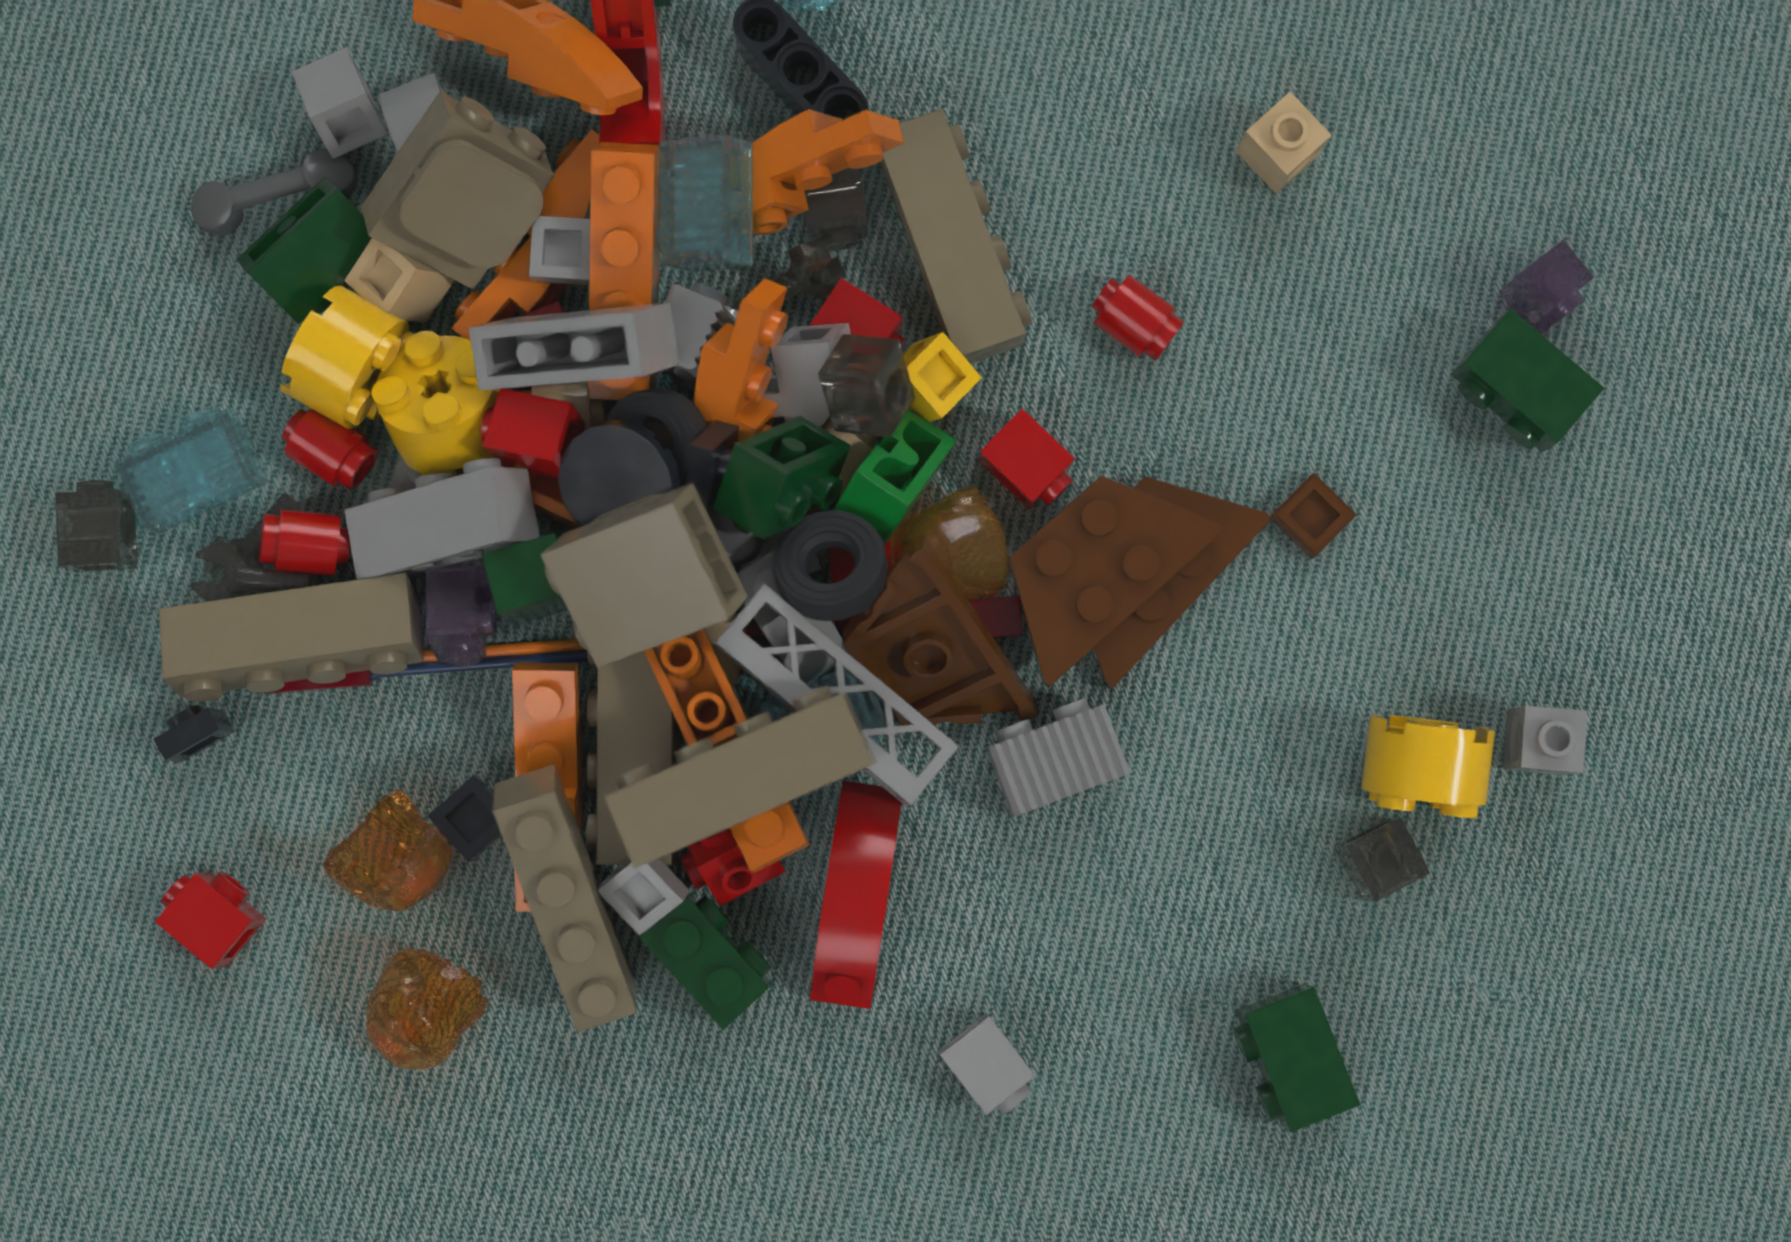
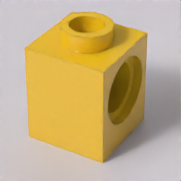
[874,332,982,422]

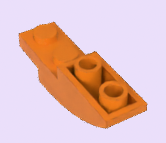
[412,0,643,115]
[675,109,904,255]
[451,129,599,340]
[694,278,788,442]
[644,629,810,873]
[512,662,583,912]

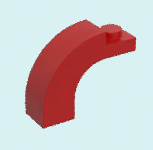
[591,0,667,194]
[810,780,902,1009]

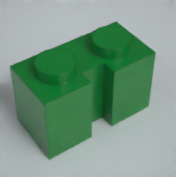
[833,407,957,547]

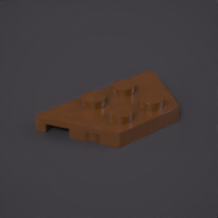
[1009,476,1226,688]
[1093,476,1272,689]
[842,534,1039,726]

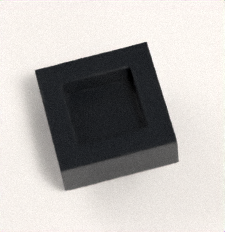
[686,420,739,507]
[153,705,235,762]
[428,775,502,862]

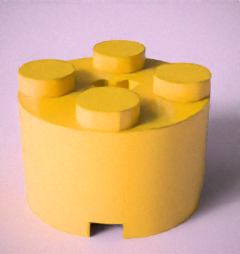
[280,285,413,429]
[372,331,500,477]
[1361,714,1495,818]

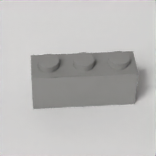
[469,302,679,390]
[344,458,539,580]

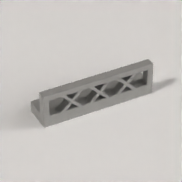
[713,584,959,805]

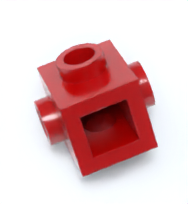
[680,827,786,906]

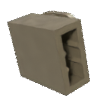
[361,90,554,289]
[541,483,748,668]

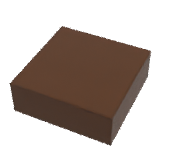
[1270,473,1357,560]

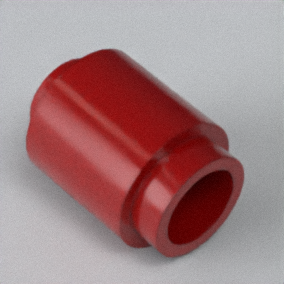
[1091,274,1184,361]
[282,409,378,490]
[259,509,350,576]

